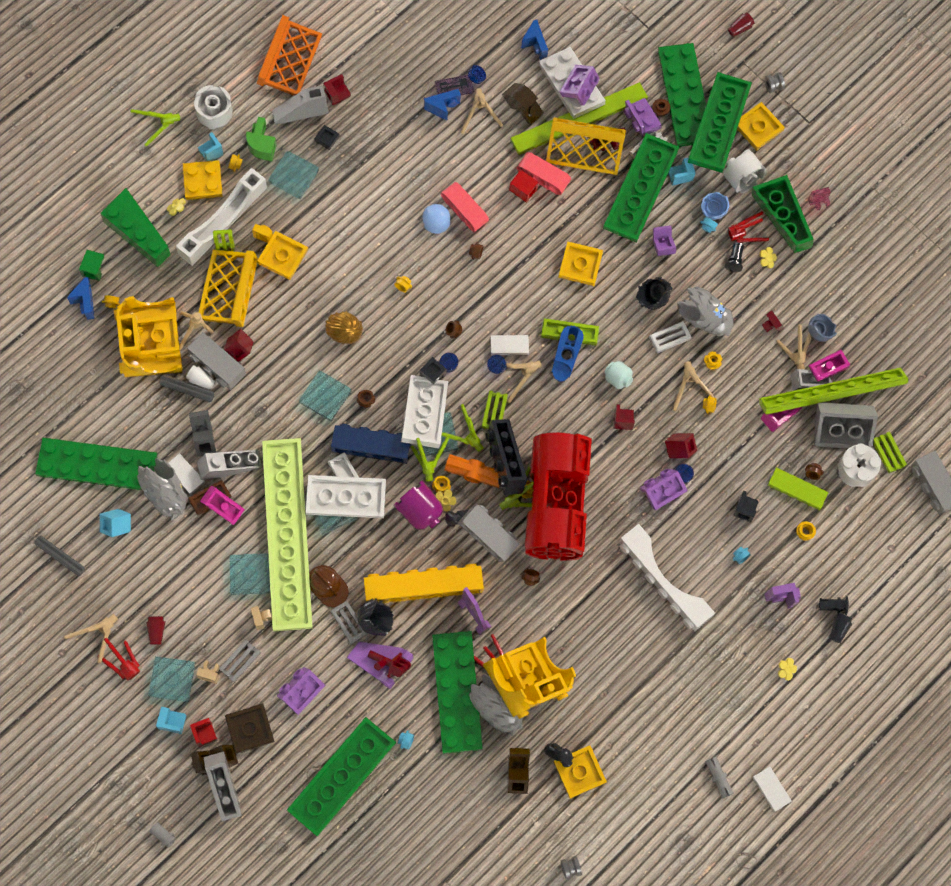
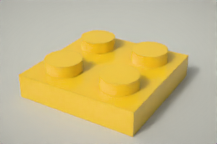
[737,102,785,151]
[183,160,223,200]
[257,231,308,280]
[558,241,603,286]
[553,745,607,799]

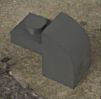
[189,410,216,457]

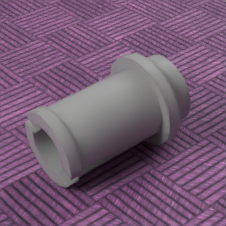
[149,822,176,848]

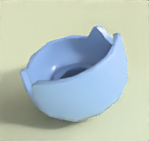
[701,192,729,220]
[422,204,450,234]

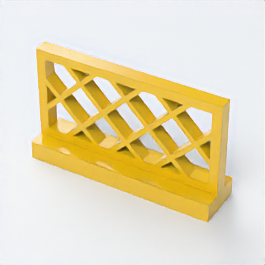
[546,117,626,175]
[199,249,258,327]

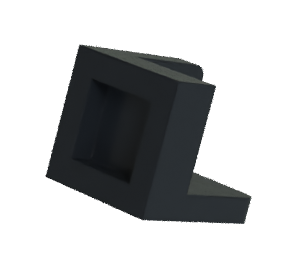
[419,357,447,385]
[733,490,758,522]

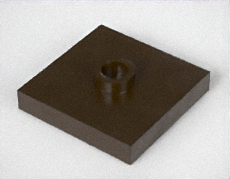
[225,703,275,754]

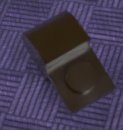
[502,83,544,124]
[190,744,239,776]
[507,748,530,794]

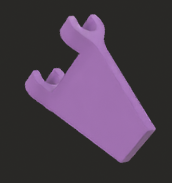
[458,587,491,635]
[347,642,414,689]

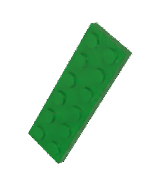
[658,43,706,147]
[687,72,752,173]
[603,133,680,243]
[35,438,158,490]
[432,631,483,754]
[286,717,396,837]

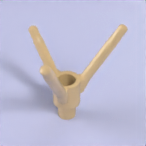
[461,88,503,134]
[179,311,214,352]
[776,324,811,369]
[499,361,542,403]
[673,361,714,411]
[64,614,118,663]

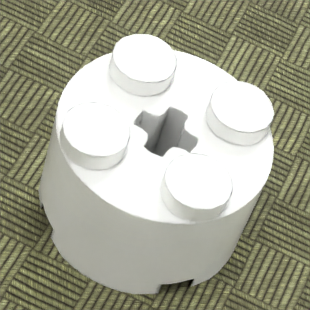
[194,85,233,129]
[724,149,767,193]
[838,443,881,487]

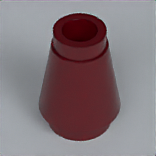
[727,12,755,37]
[146,616,166,645]

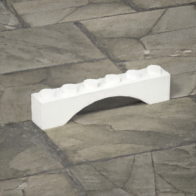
[176,168,267,266]
[619,524,715,631]

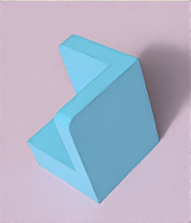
[198,132,224,161]
[668,157,696,186]
[100,509,131,537]
[156,707,186,734]

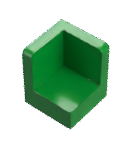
[79,249,104,281]

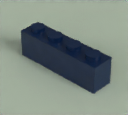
[331,424,411,464]

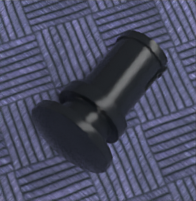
[724,242,745,272]
[819,595,849,615]

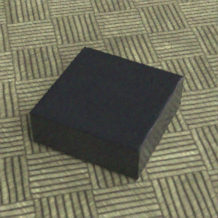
[314,125,340,150]

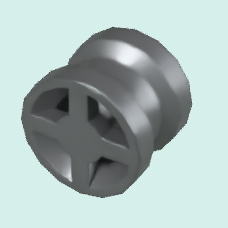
[765,72,785,93]
[560,856,582,880]

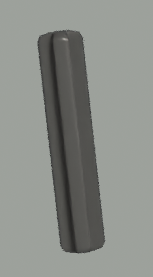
[159,375,215,402]
[34,536,85,576]

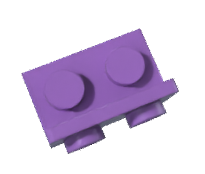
[560,65,599,105]
[624,98,662,137]
[640,469,688,510]
[764,583,801,609]
[277,667,326,715]

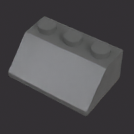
[814,402,878,449]

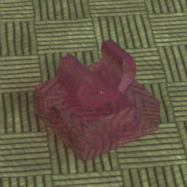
[808,187,831,210]

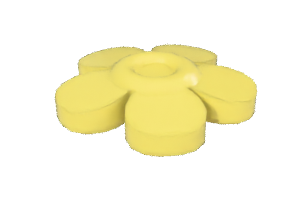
[167,198,186,216]
[759,247,777,268]
[435,490,456,511]
[778,658,797,681]

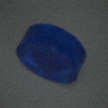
[468,65,486,84]
[440,353,459,373]
[487,355,507,374]
[675,464,694,484]

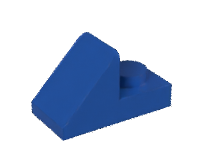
[521,19,548,60]
[424,89,461,120]
[67,277,95,320]

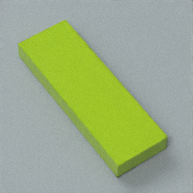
[541,318,599,346]
[767,467,829,510]

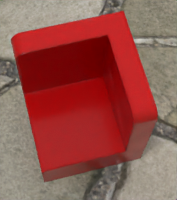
[509,170,539,203]
[190,718,218,747]

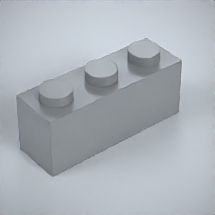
[187,332,246,390]
[911,451,951,515]
[458,505,519,562]
[204,752,242,821]

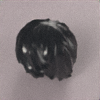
[636,277,672,310]
[357,598,394,636]

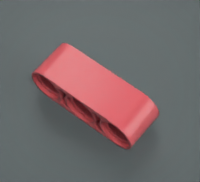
[517,152,571,195]
[440,182,489,232]

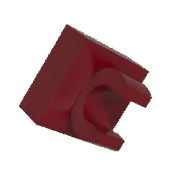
[762,310,784,332]

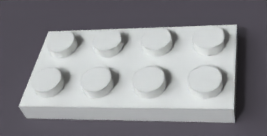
[539,47,606,119]
[401,375,448,448]
[306,475,386,518]

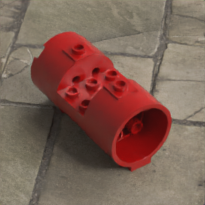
[525,432,592,561]

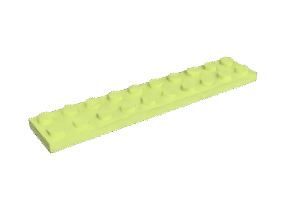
[262,438,313,632]

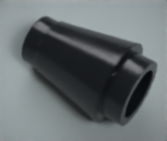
[830,613,852,644]

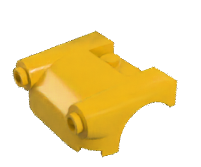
[114,296,183,377]
[483,637,576,719]

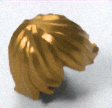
[325,311,363,344]

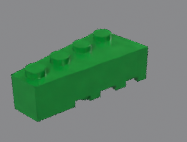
[751,175,814,253]
[100,188,171,267]

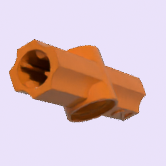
[444,454,500,488]

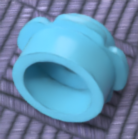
[700,217,718,233]
[733,547,751,564]
[398,730,414,750]

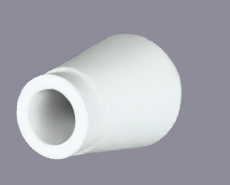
[186,365,215,390]

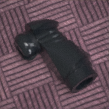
[445,510,468,527]
[544,743,574,768]

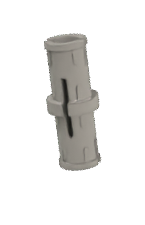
[705,756,734,799]

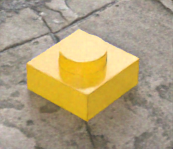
[252,224,273,243]

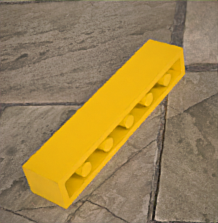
[364,564,484,603]

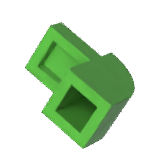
[246,117,277,161]

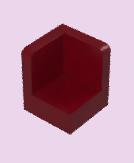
[323,74,351,105]
[224,329,253,362]
[613,404,635,430]
[665,433,698,458]

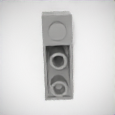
[272,85,329,125]
[197,450,262,480]

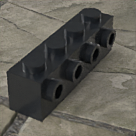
[485,419,527,495]

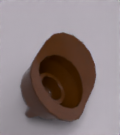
[309,565,349,607]

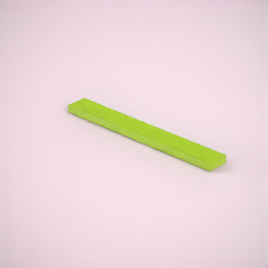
[510,82,648,155]
[759,368,908,415]

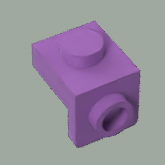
[653,225,676,256]

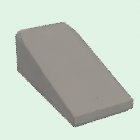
[791,369,832,391]

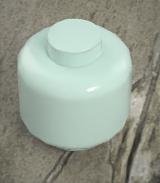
[605,361,633,389]

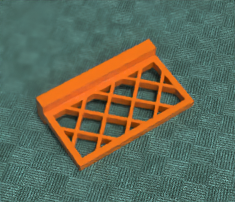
[257,15,322,96]

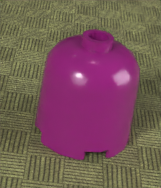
[393,480,443,530]

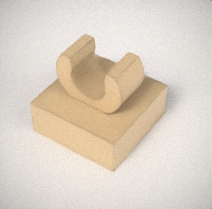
[251,606,272,631]
[196,660,219,684]

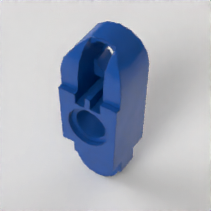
[551,326,584,382]

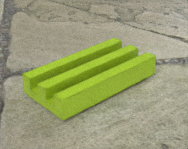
[213,229,235,251]
[482,390,508,429]
[873,431,907,474]

